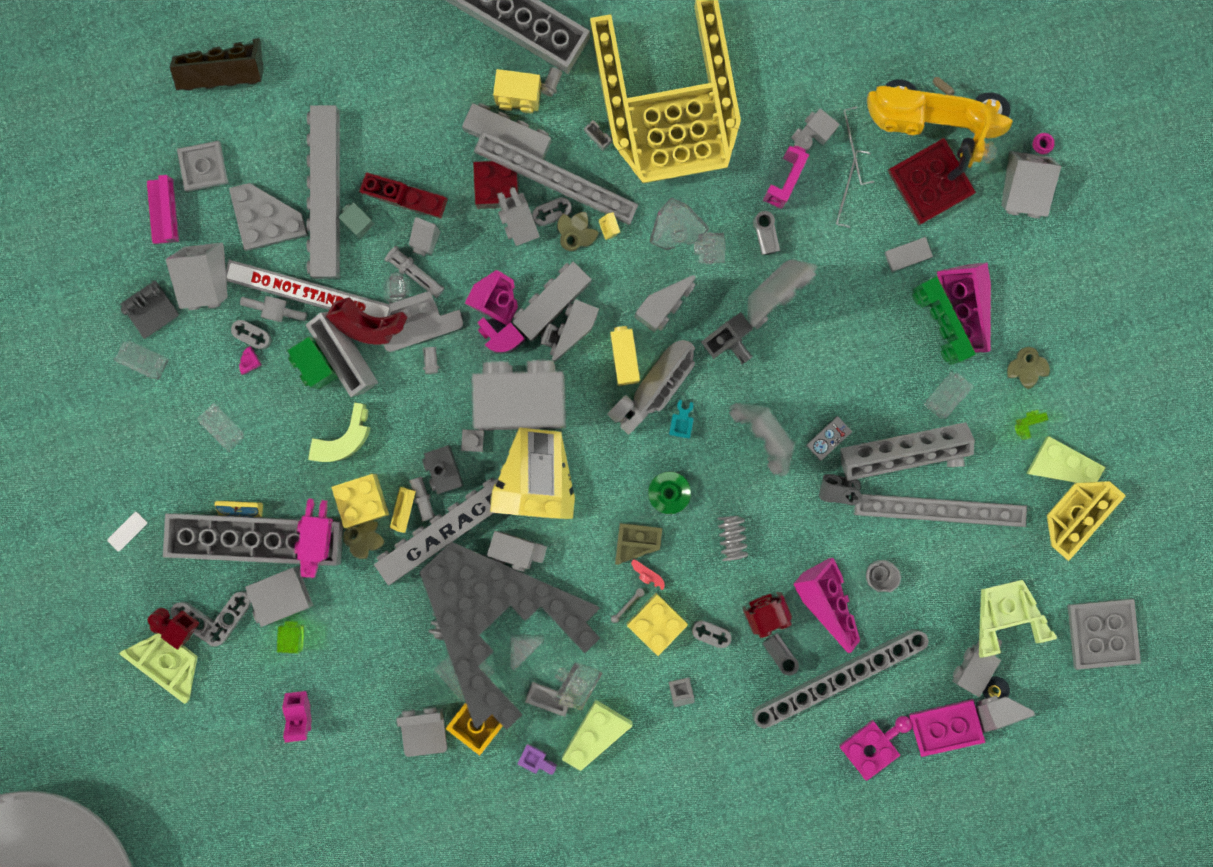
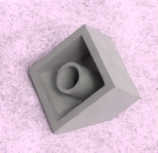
[976,695,1035,733]

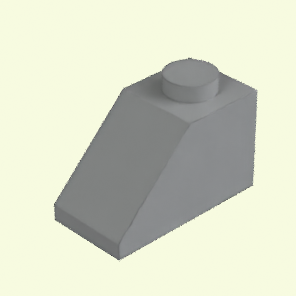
[409,217,441,257]

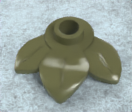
[557,212,598,251]
[1007,347,1050,389]
[343,521,384,559]

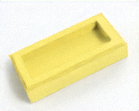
[390,487,416,533]

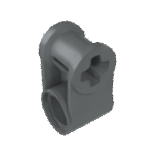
[819,474,862,505]

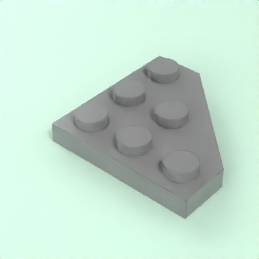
[229,183,308,251]

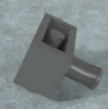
[701,312,754,365]
[422,445,464,494]

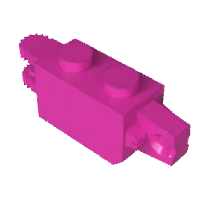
[295,498,333,578]

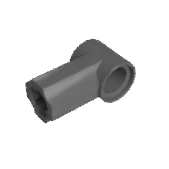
[762,633,799,675]

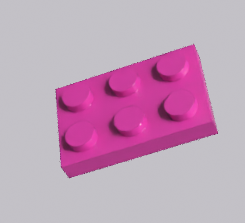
[909,699,985,757]

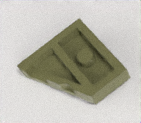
[615,523,662,565]

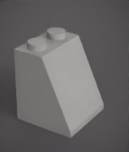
[1001,151,1061,218]
[165,242,228,310]

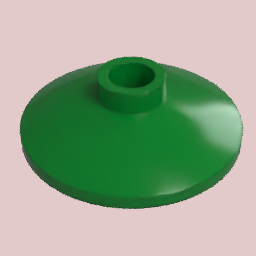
[648,472,691,514]

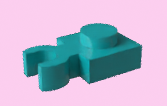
[669,400,694,439]

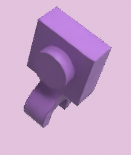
[517,744,557,775]

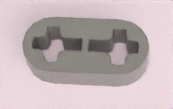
[532,198,571,226]
[231,320,272,350]
[692,620,731,648]

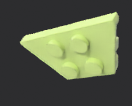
[120,633,198,704]

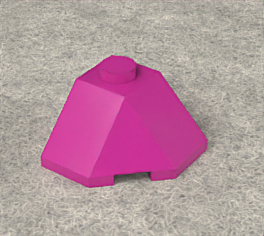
[465,270,518,326]

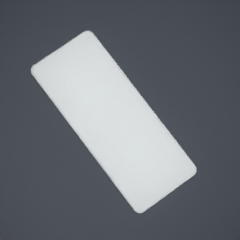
[107,512,147,552]

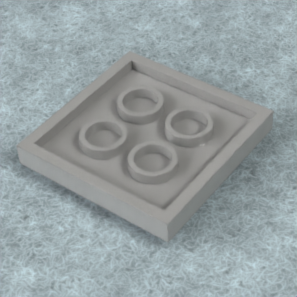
[1067,599,1141,670]

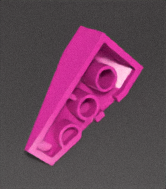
[794,557,860,653]

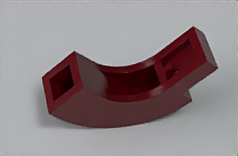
[326,297,408,345]

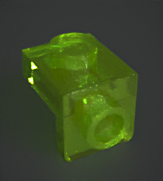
[1015,409,1049,440]

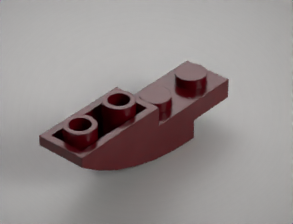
[359,172,448,219]

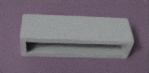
[462,103,552,160]
[513,262,592,342]
[306,312,378,397]

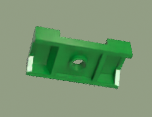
[912,276,976,365]

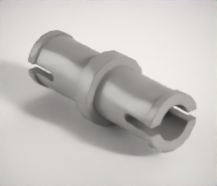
[409,476,435,521]

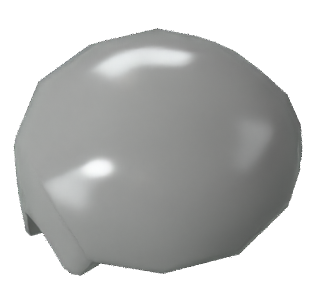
[865,560,901,593]

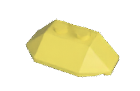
[1047,481,1126,561]

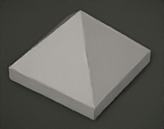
[540,323,560,348]

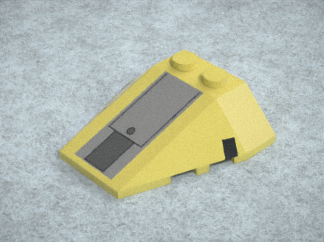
[490,428,575,519]

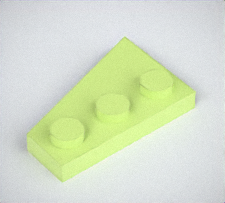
[1026,436,1105,483]

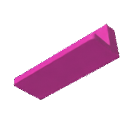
[147,175,179,244]

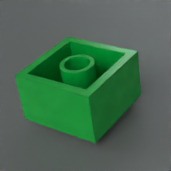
[287,337,338,389]

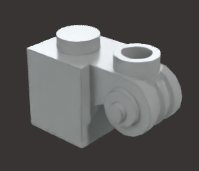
[791,108,840,152]

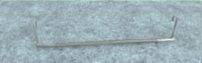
[844,107,874,185]
[836,150,871,228]

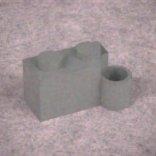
[487,531,547,572]

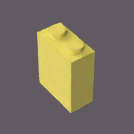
[610,326,640,386]

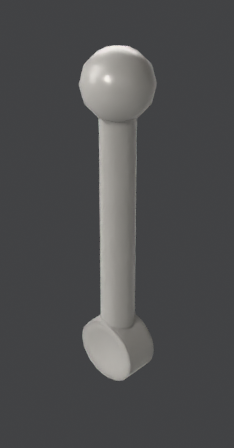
[611,588,644,623]

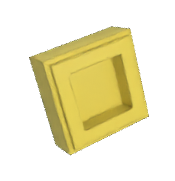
[599,212,620,240]

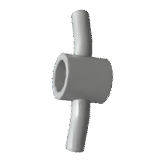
[240,296,307,322]

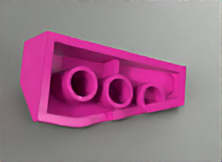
[937,262,991,353]

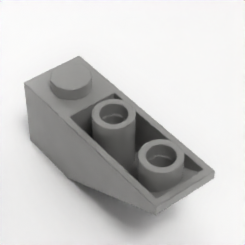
[550,299,599,362]

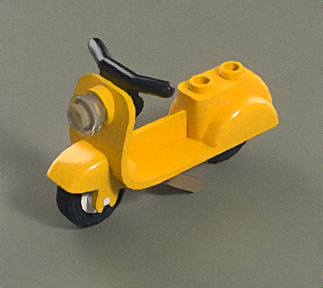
[867,77,1013,181]

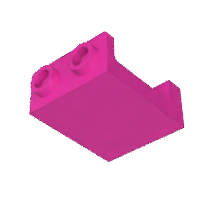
[763,145,809,209]

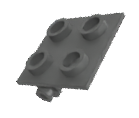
[120,280,179,339]

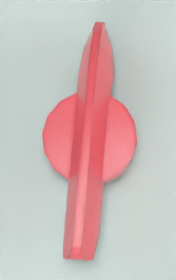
[631,559,665,590]

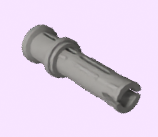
[384,246,445,298]

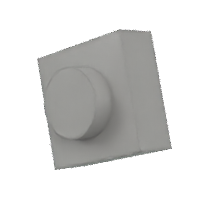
[461,430,484,452]

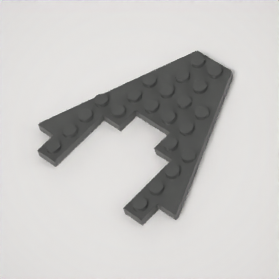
[419,542,600,730]

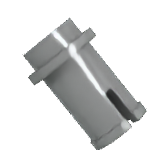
[541,67,563,97]
[422,347,440,374]

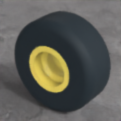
[983,677,1010,699]

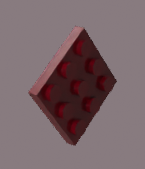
[887,138,976,225]

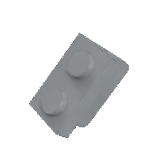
[397,707,447,757]

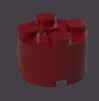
[742,592,792,638]

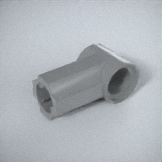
[753,211,780,255]

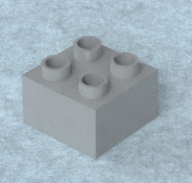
[472,361,566,431]

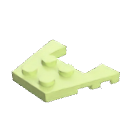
[979,580,1057,658]

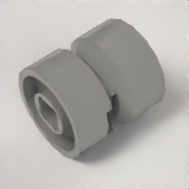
[607,395,647,435]

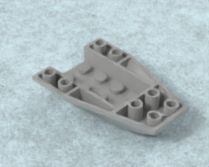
[747,260,818,329]
[729,403,795,476]

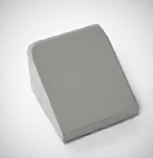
[669,678,695,707]

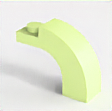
[308,403,371,462]

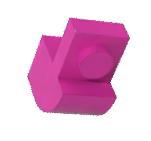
[477,317,526,354]
[282,691,311,743]

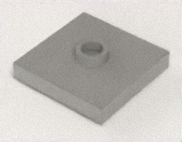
[177,141,229,192]

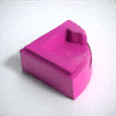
[239,346,262,375]

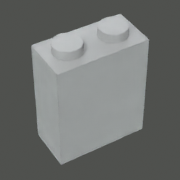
[245,566,314,627]

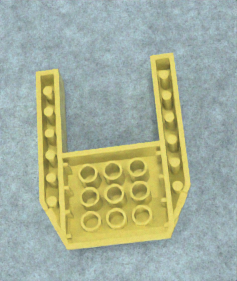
[590,0,741,183]

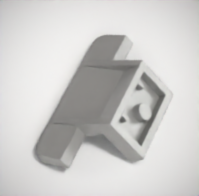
[383,291,463,352]

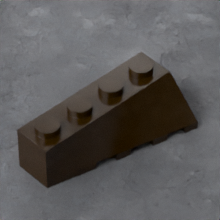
[169,38,264,91]

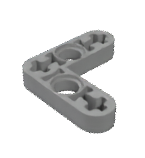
[171,591,252,646]

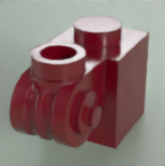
[147,607,199,650]

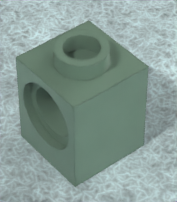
[338,202,375,238]

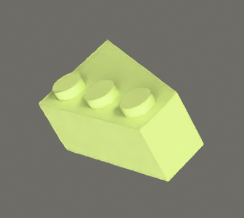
[562,699,633,771]

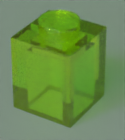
[277,621,304,653]

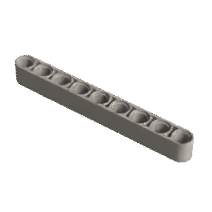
[752,629,929,728]

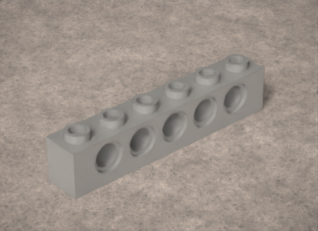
[840,422,975,481]

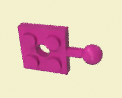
[839,716,912,781]

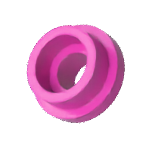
[1032,133,1055,155]

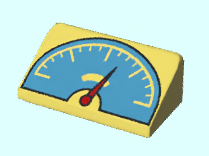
[215,501,263,517]

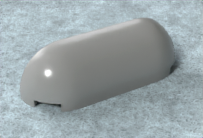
[634,340,695,415]

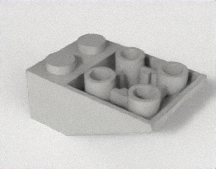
[635,275,696,333]

